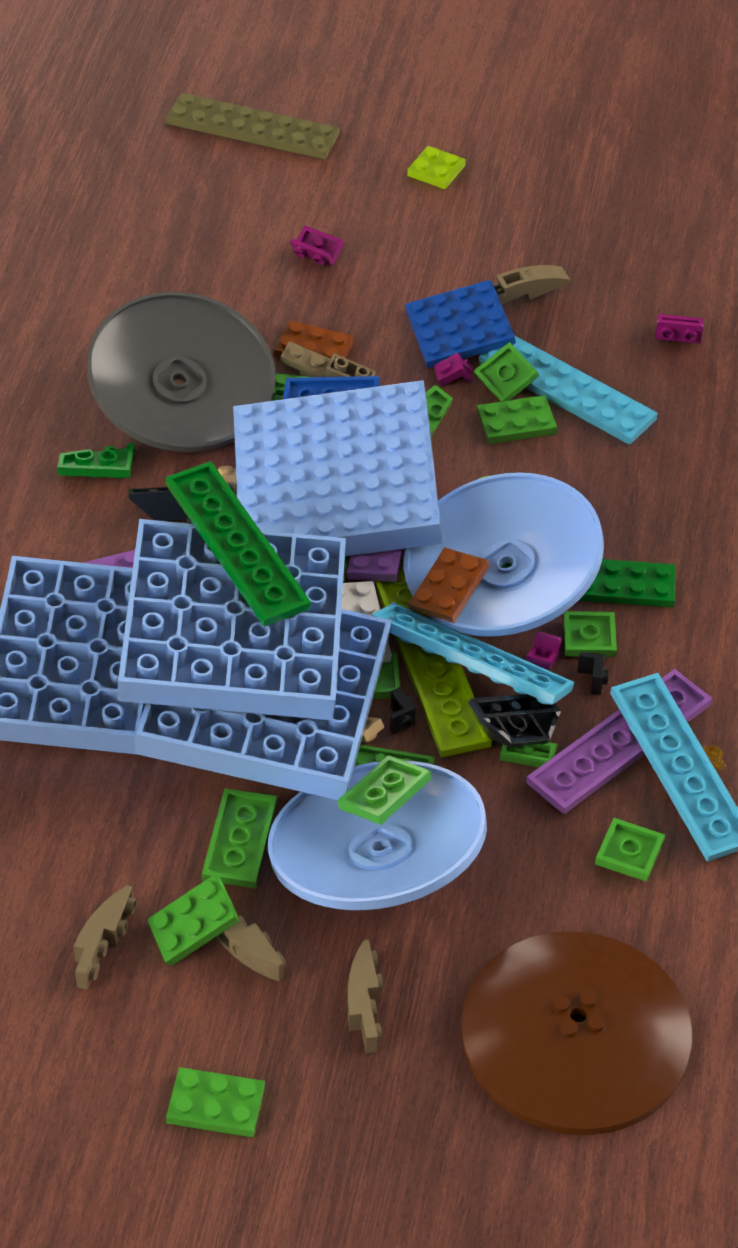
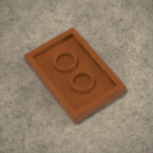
[274,320,354,359]
[408,547,490,623]

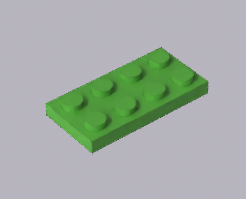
[202,788,277,889]

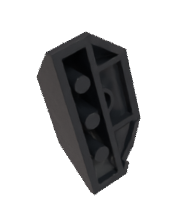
[128,487,192,523]
[468,694,561,747]

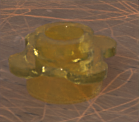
[703,745,725,770]

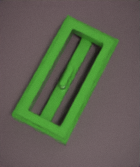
[500,742,557,767]

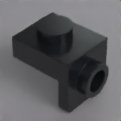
[577,652,609,695]
[390,687,416,734]

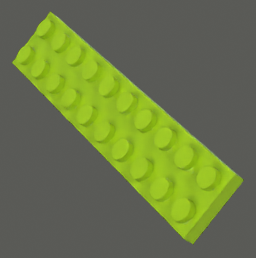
[373,556,492,758]

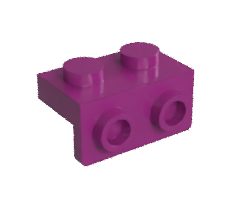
[290,225,345,266]
[655,314,704,344]

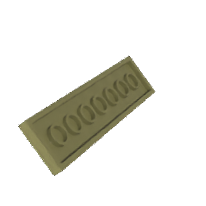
[166,93,339,159]

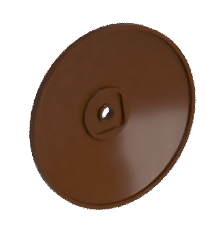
[461,932,692,1135]

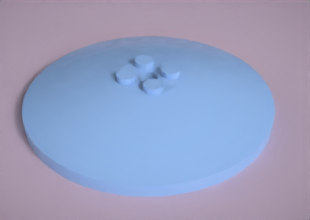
[404,473,604,636]
[268,761,487,910]

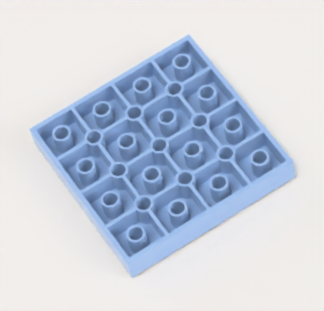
[233,380,443,556]
[117,519,346,720]
[0,556,146,755]
[135,609,392,800]

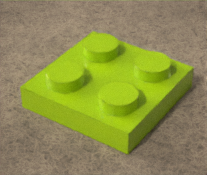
[407,146,466,189]

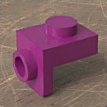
[434,353,473,387]
[526,631,561,671]

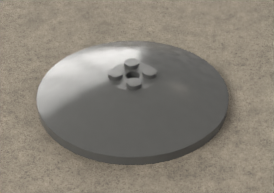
[87,292,275,452]

